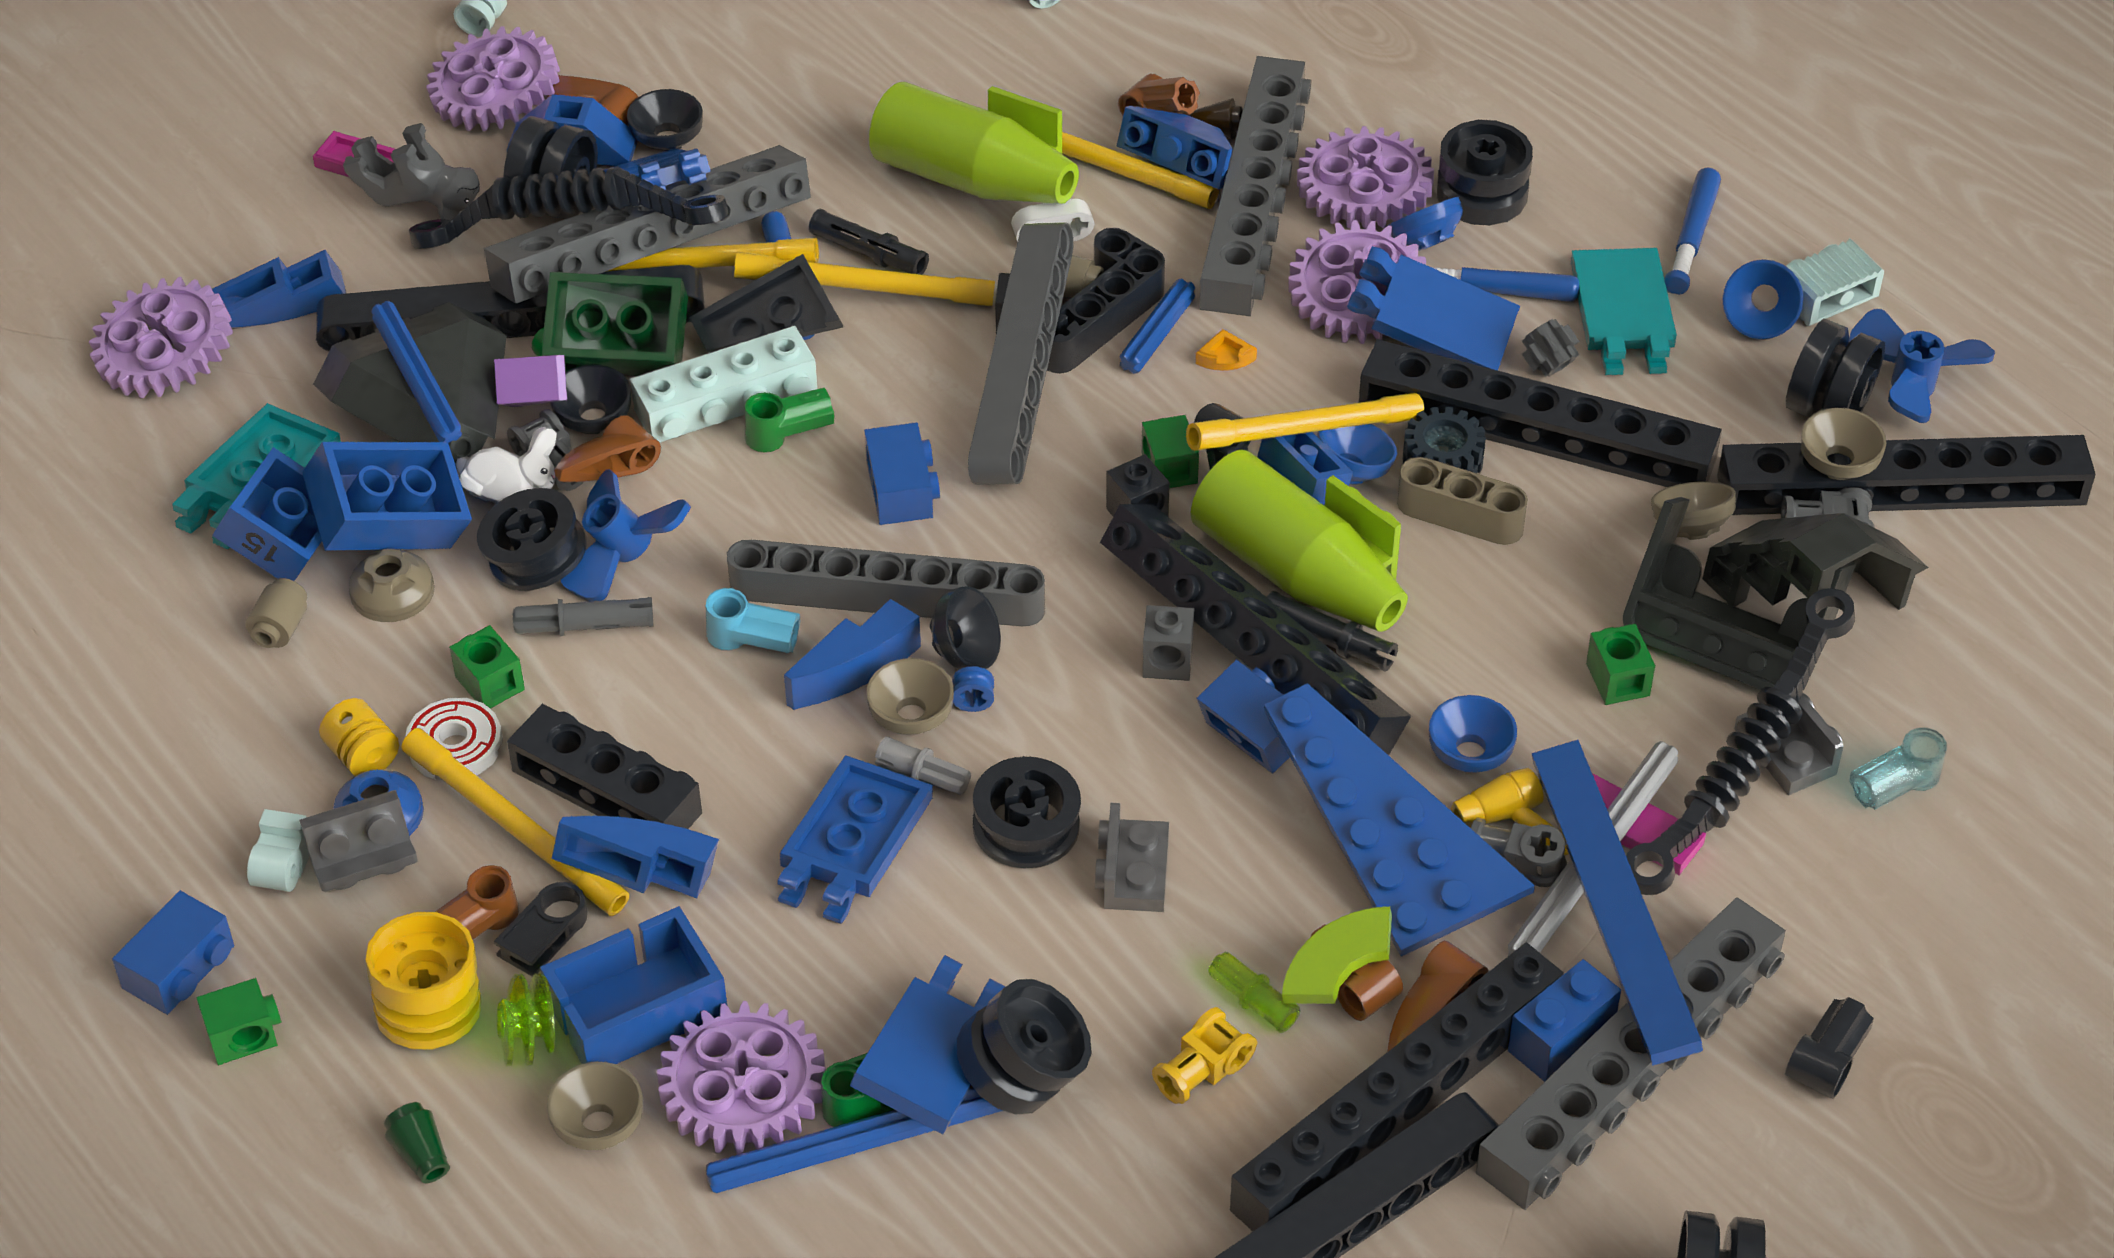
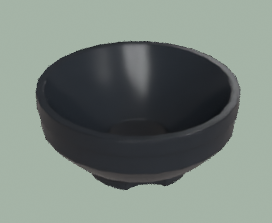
[627,89,703,151]
[550,364,631,434]
[929,586,1001,670]

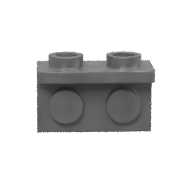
[1734,693,1844,795]
[299,790,418,892]
[1095,802,1169,912]

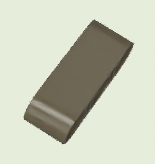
[1397,457,1528,545]

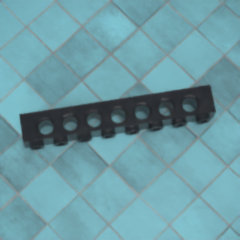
[1358,339,1722,487]
[1717,435,2096,515]
[1100,504,1412,755]
[1230,942,1564,1231]

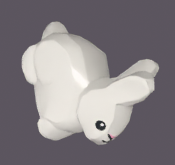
[456,427,557,504]

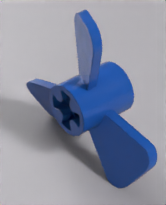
[1849,309,1995,423]
[561,469,691,602]

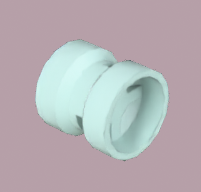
[453,0,507,37]

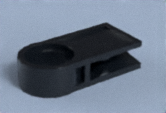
[494,882,588,978]

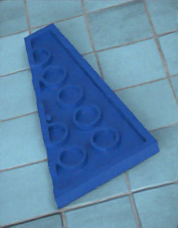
[1264,683,1535,957]

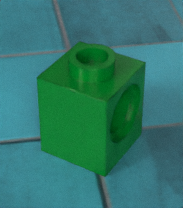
[1141,414,1199,489]
[1586,624,1656,705]
[449,625,525,709]
[196,978,282,1065]

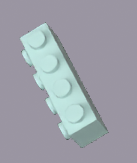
[630,326,818,442]

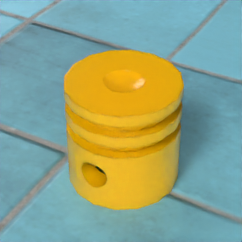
[319,698,400,776]

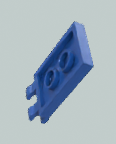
[604,148,711,190]
[1347,246,1520,370]
[777,755,933,924]
[850,955,1006,1135]

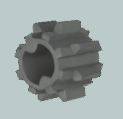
[1522,319,1580,377]

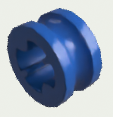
[952,666,994,712]

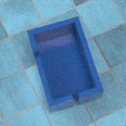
[540,906,728,1064]

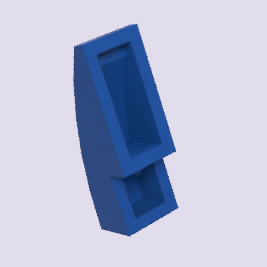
[212,250,346,327]
[784,599,921,710]
[552,816,719,899]

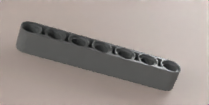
[968,222,1074,484]
[727,539,1045,627]

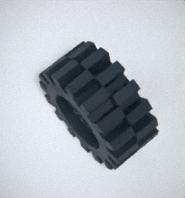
[1402,407,1486,473]

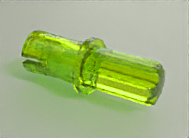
[1208,952,1301,1033]

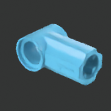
[705,588,800,653]

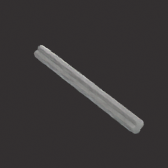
[1508,741,1678,955]

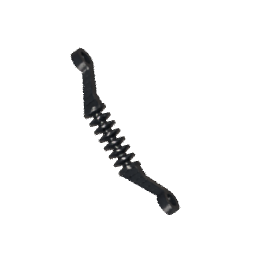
[409,166,729,249]
[1626,588,1855,895]

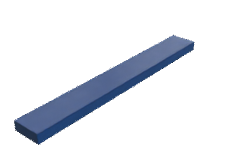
[1532,740,1703,1066]

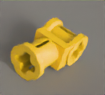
[1152,1007,1257,1104]

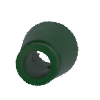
[384,1102,450,1184]

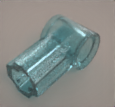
[1849,728,1947,810]

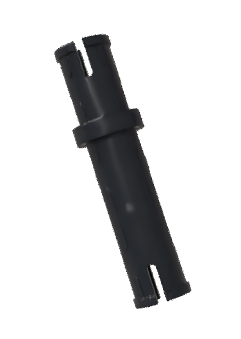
[809,208,929,275]
[1267,591,1398,672]

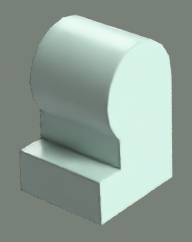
[247,809,310,892]

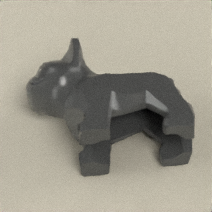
[343,123,480,221]

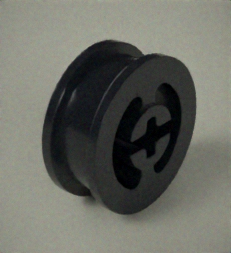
[477,488,587,591]
[972,756,1081,868]

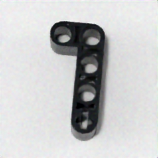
[1047,228,1165,374]

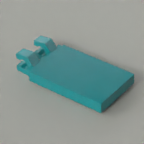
[1571,248,1677,375]
[172,403,341,550]

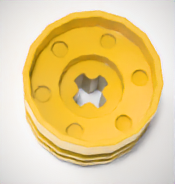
[365,912,482,1049]

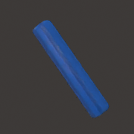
[1120,278,1195,374]

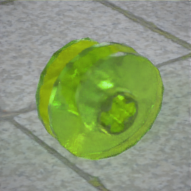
[497,973,555,1067]

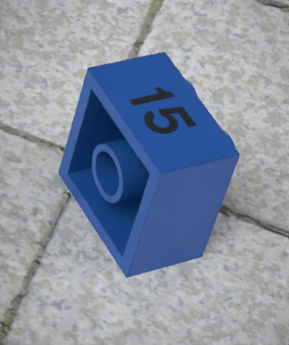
[212,447,322,581]

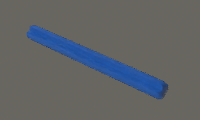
[706,1088,1003,1193]

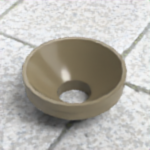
[1801,408,1887,480]
[1651,482,1736,540]
[349,549,435,622]
[867,658,954,735]
[547,1062,643,1150]

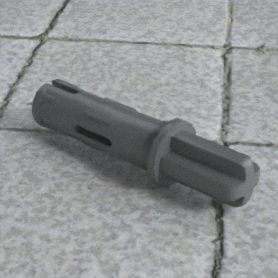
[512,597,654,636]

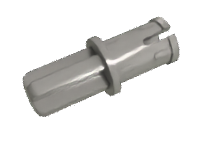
[875,737,971,795]

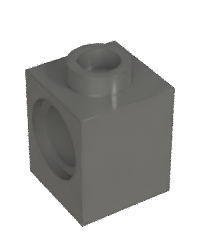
[1143,605,1194,681]

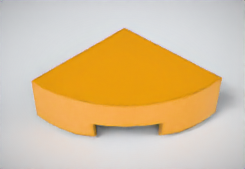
[1195,329,1257,371]

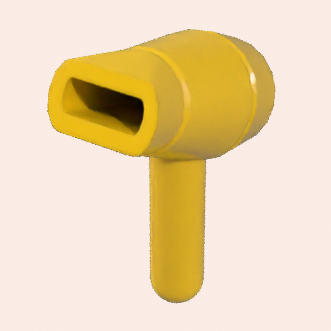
[1450,768,1569,855]

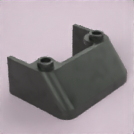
[1623,497,1856,689]

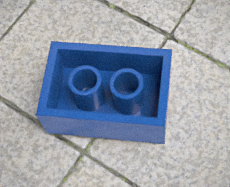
[302,442,472,551]

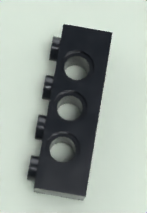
[507,703,702,829]

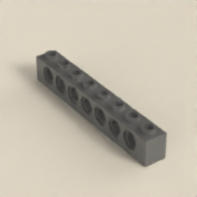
[1200,56,1312,317]
[484,145,811,303]
[1476,897,1786,1210]

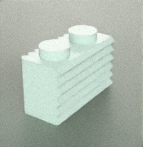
[1786,238,1884,326]

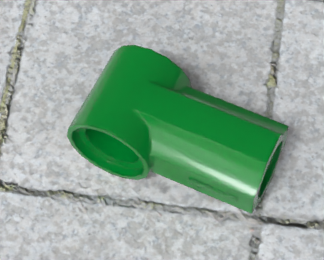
[745,387,835,452]

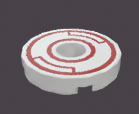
[406,698,503,780]

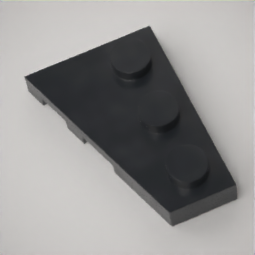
[689,254,844,353]

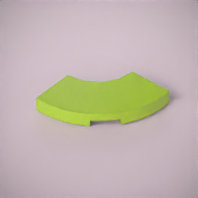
[1282,906,1392,1004]

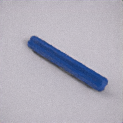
[371,301,462,443]

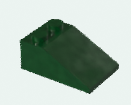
[542,272,688,377]

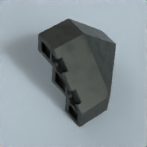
[313,302,507,469]
[1702,513,1929,610]

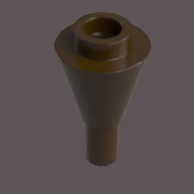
[1188,98,1243,140]

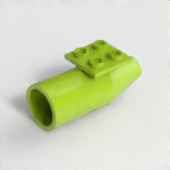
[869,82,1079,204]
[1190,450,1408,632]

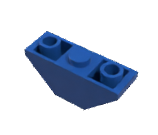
[506,94,638,166]
[1116,106,1233,189]

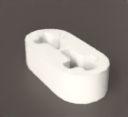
[1011,199,1094,242]

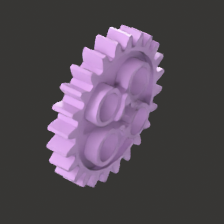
[426,26,560,131]
[1297,126,1434,229]
[1289,220,1426,344]
[89,277,233,398]
[657,1001,826,1155]

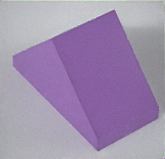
[494,355,567,407]

